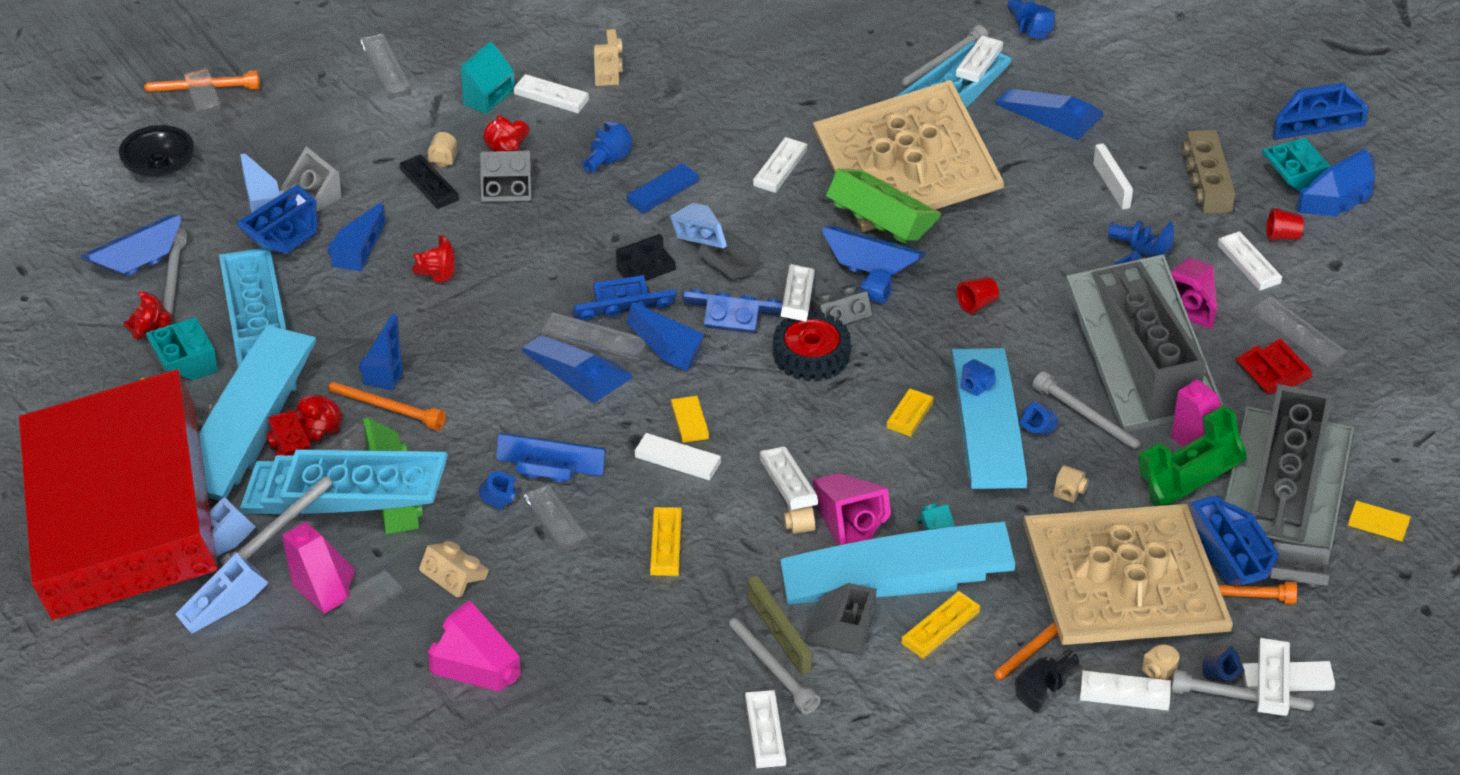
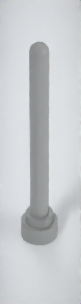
[902,25,989,87]
[163,227,187,316]
[1032,371,1140,449]
[220,477,332,566]
[729,618,820,715]
[1171,669,1314,711]

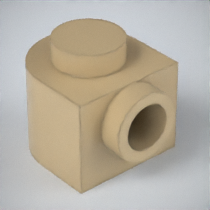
[428,132,458,167]
[1053,465,1089,503]
[784,504,815,534]
[1142,645,1180,681]

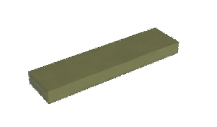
[747,575,812,675]

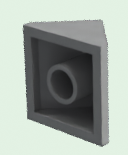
[281,146,342,212]

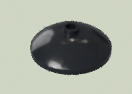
[119,125,194,177]

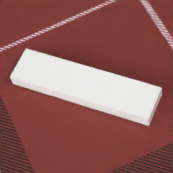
[781,264,815,321]
[760,446,818,510]

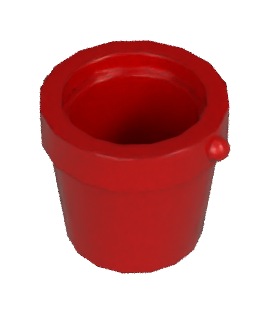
[1266,208,1304,241]
[956,276,999,314]

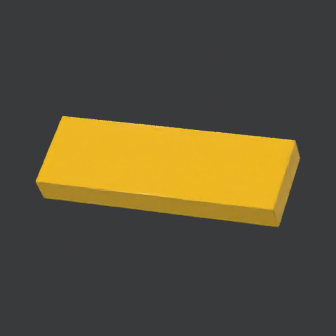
[650,507,682,576]
[901,591,980,659]

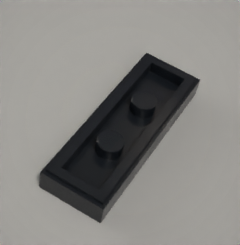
[400,154,459,209]

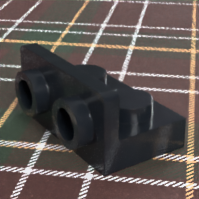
[616,234,676,281]

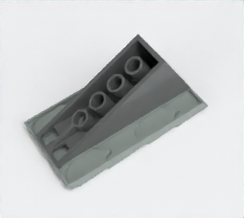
[1066,254,1223,432]
[1225,384,1354,554]

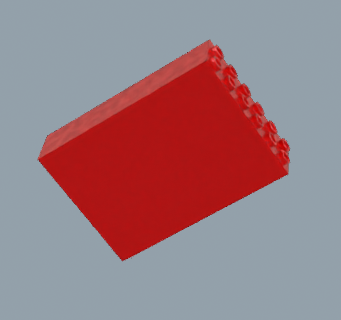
[19,369,218,620]

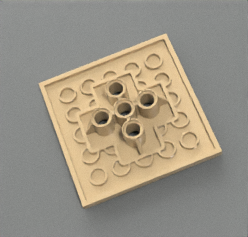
[813,80,1004,232]
[1023,504,1233,645]

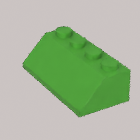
[826,169,941,243]
[363,418,423,534]

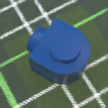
[860,269,892,304]
[960,359,996,396]
[1019,401,1058,435]
[479,471,516,510]

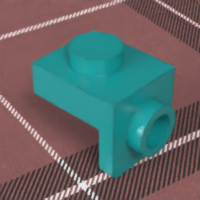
[916,503,955,531]

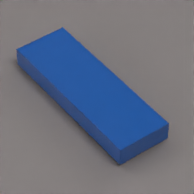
[627,163,699,214]

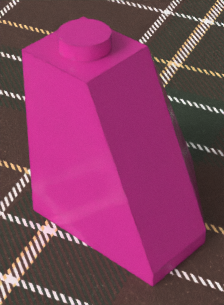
[1171,257,1217,329]
[1171,379,1222,447]
[813,473,891,546]
[282,522,355,614]
[428,601,521,692]

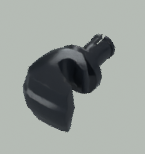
[1014,649,1079,713]

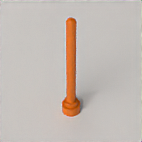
[144,70,260,92]
[328,382,446,431]
[1218,582,1297,605]
[994,622,1058,680]

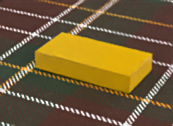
[887,388,934,437]
[671,396,709,443]
[1348,501,1411,542]

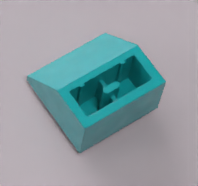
[460,42,515,114]
[1262,138,1331,191]
[146,317,218,380]

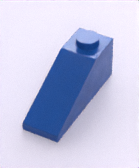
[328,203,386,271]
[626,302,704,371]
[359,314,403,391]

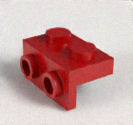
[266,410,311,457]

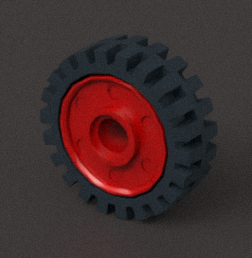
[773,312,851,382]

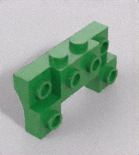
[1138,405,1247,506]

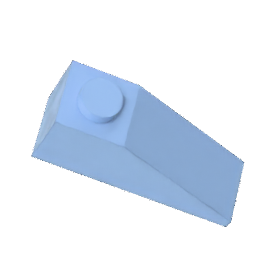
[240,154,284,213]
[670,203,727,248]
[210,497,256,557]
[175,553,268,633]

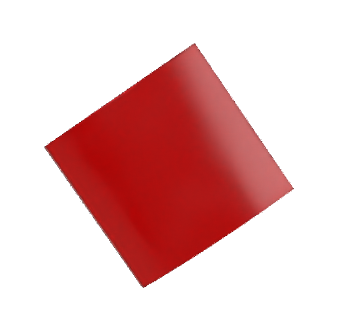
[1236,338,1313,394]

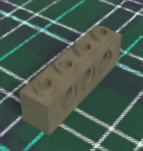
[1182,130,1235,214]

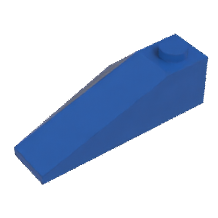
[996,89,1103,140]
[522,335,632,404]

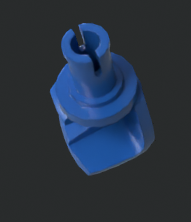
[1007,0,1055,39]
[582,121,632,173]
[1108,221,1174,257]

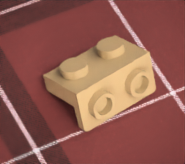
[594,29,623,86]
[419,541,489,597]

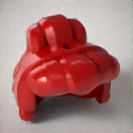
[483,115,530,152]
[412,235,456,283]
[124,291,172,340]
[295,394,342,442]

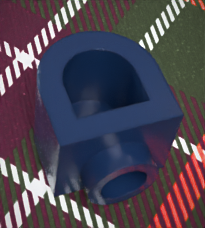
[1202,646,1245,681]

